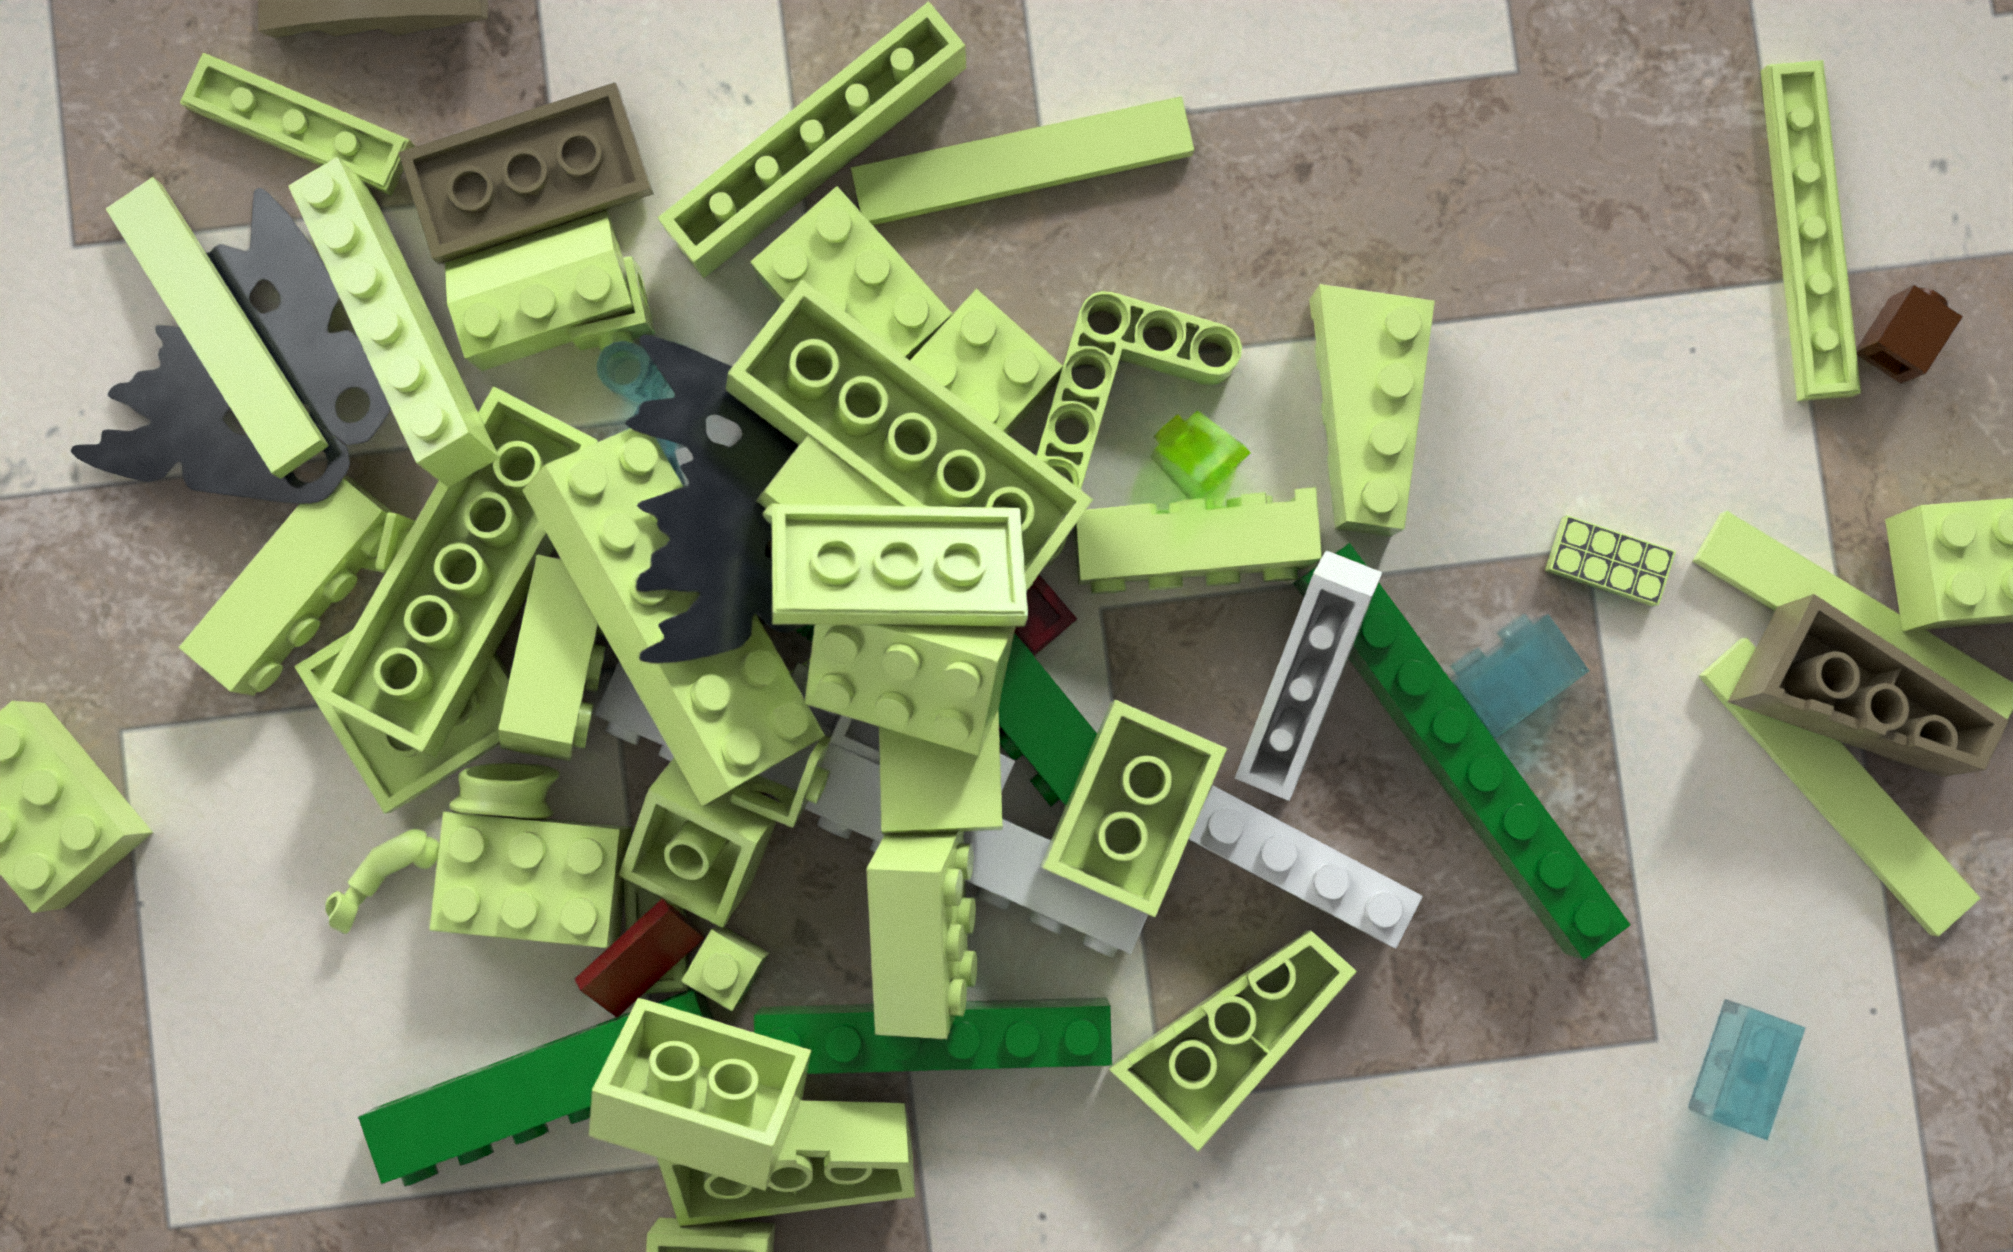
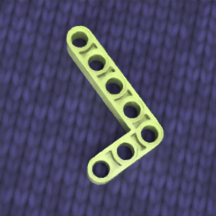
[1037,291,1242,568]

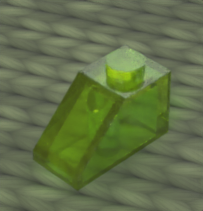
[1150,410,1251,500]

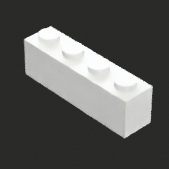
[1235,551,1382,801]
[1189,785,1423,949]

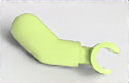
[325,829,439,934]

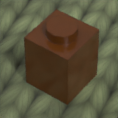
[1856,285,1963,384]

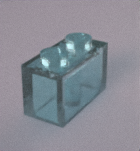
[1450,613,1590,739]
[1688,999,1806,1141]

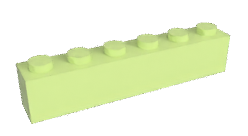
[658,1,966,278]
[288,157,499,488]

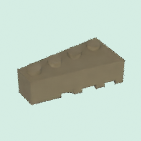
[1728,594,2009,777]

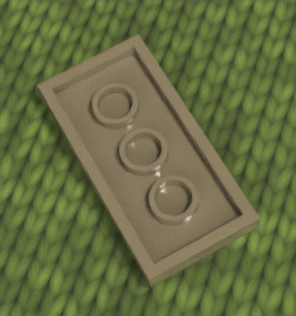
[398,82,654,264]

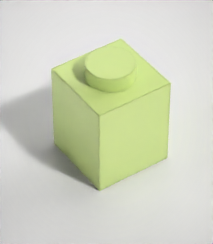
[681,926,770,1011]

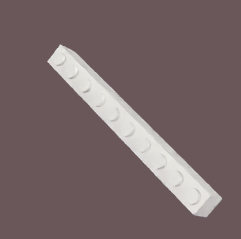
[594,661,1148,958]

